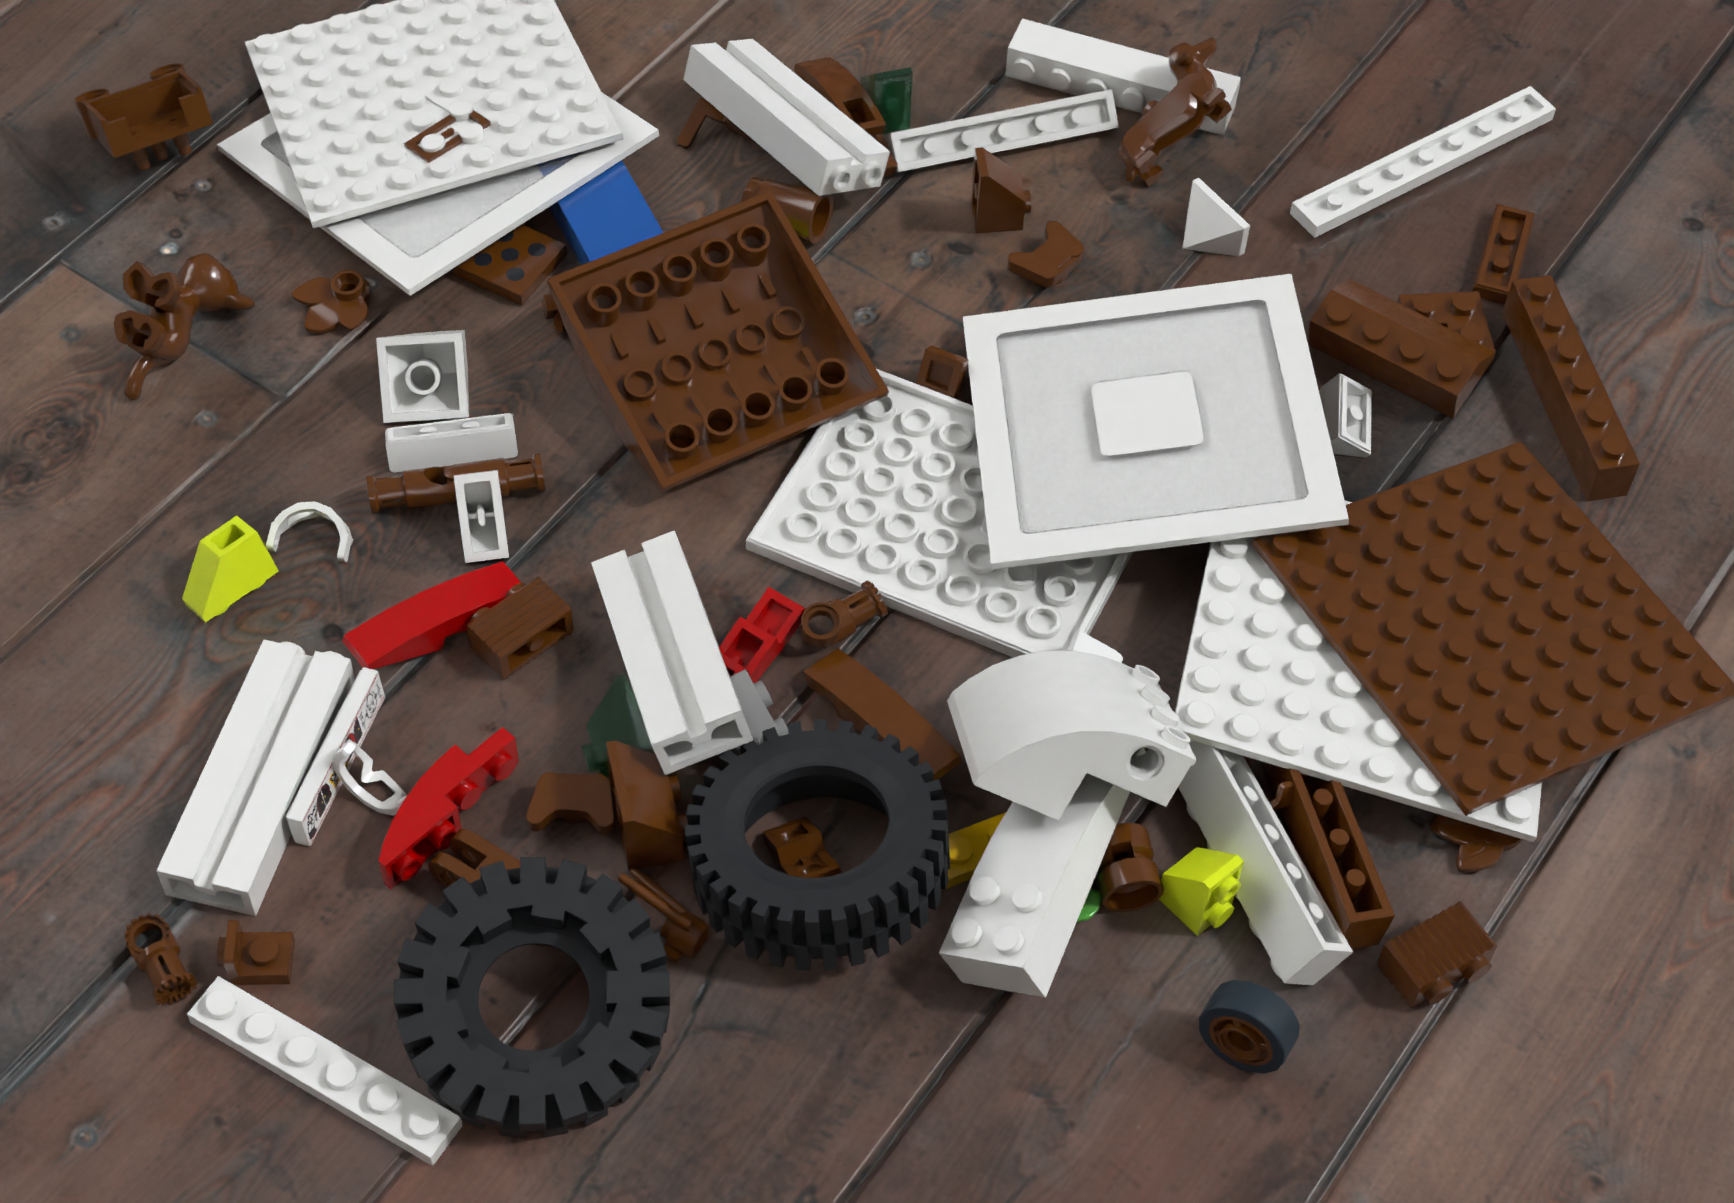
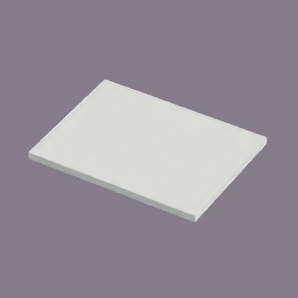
[746,369,1133,658]

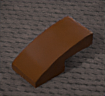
[763,816,842,878]

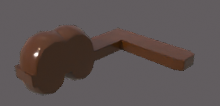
[677,97,753,149]

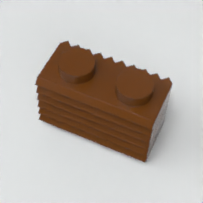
[466,576,574,679]
[1377,901,1497,1007]

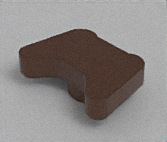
[1007,221,1084,287]
[526,772,615,834]

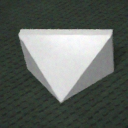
[1183,178,1250,257]

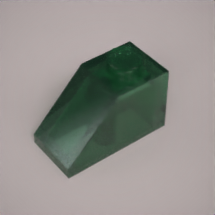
[861,67,913,135]
[581,674,654,781]

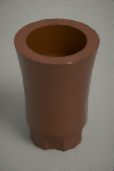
[741,177,833,244]

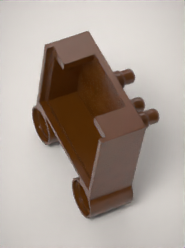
[74,63,213,171]

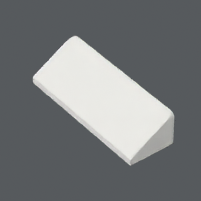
[385,413,518,473]

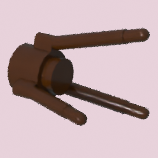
[618,867,711,963]

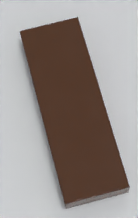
[1472,204,1535,304]

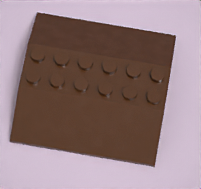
[547,190,889,492]

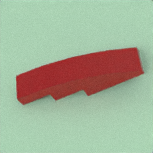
[342,561,521,670]
[719,587,805,684]

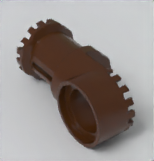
[801,580,888,649]
[124,913,197,1005]

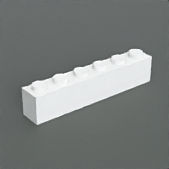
[1005,19,1241,135]
[1178,740,1353,985]

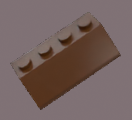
[1308,279,1496,419]

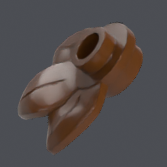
[291,270,370,333]
[1430,814,1523,872]

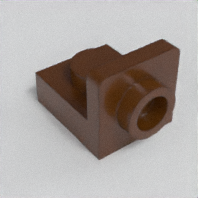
[217,920,295,985]

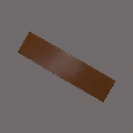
[803,648,962,780]

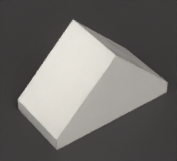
[454,470,509,563]

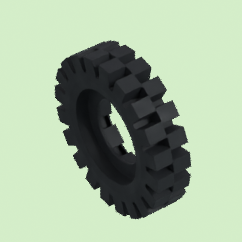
[394,857,670,1138]

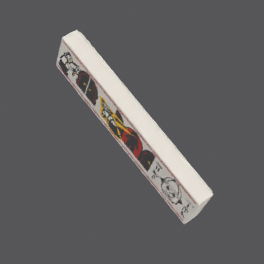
[285,667,385,847]

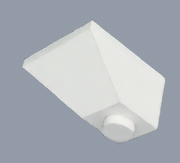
[376,330,469,423]

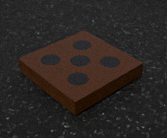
[454,224,567,306]

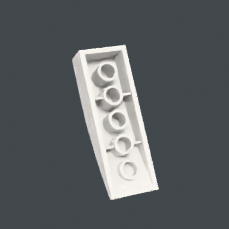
[939,748,1146,998]

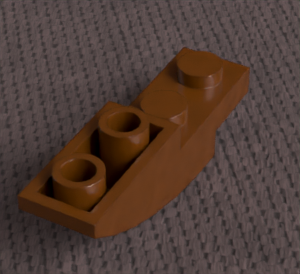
[794,57,898,177]

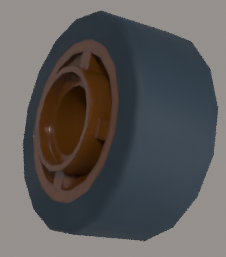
[1199,980,1300,1074]

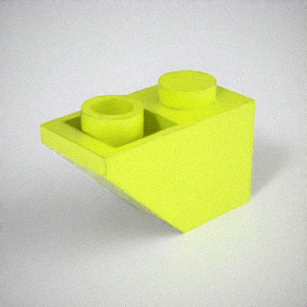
[182,515,279,623]
[1159,847,1244,936]

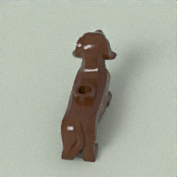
[1118,37,1232,187]

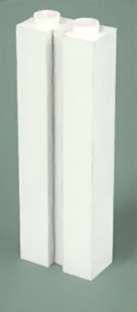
[683,39,890,196]
[591,530,754,775]
[157,640,355,916]

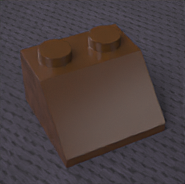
[606,740,687,871]

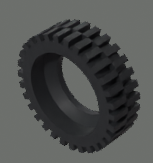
[685,719,950,971]

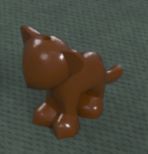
[114,253,255,400]

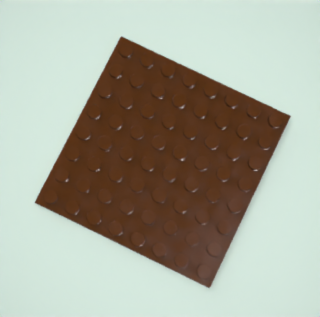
[1251,441,1734,816]

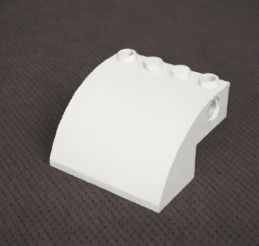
[947,651,1197,821]

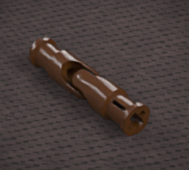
[366,453,545,514]

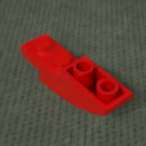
[378,727,519,890]

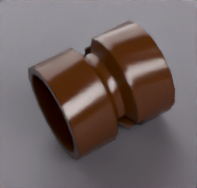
[1097,823,1164,912]

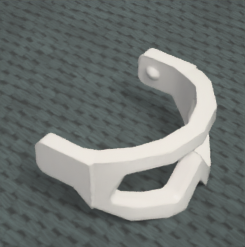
[266,501,354,562]
[332,739,407,816]

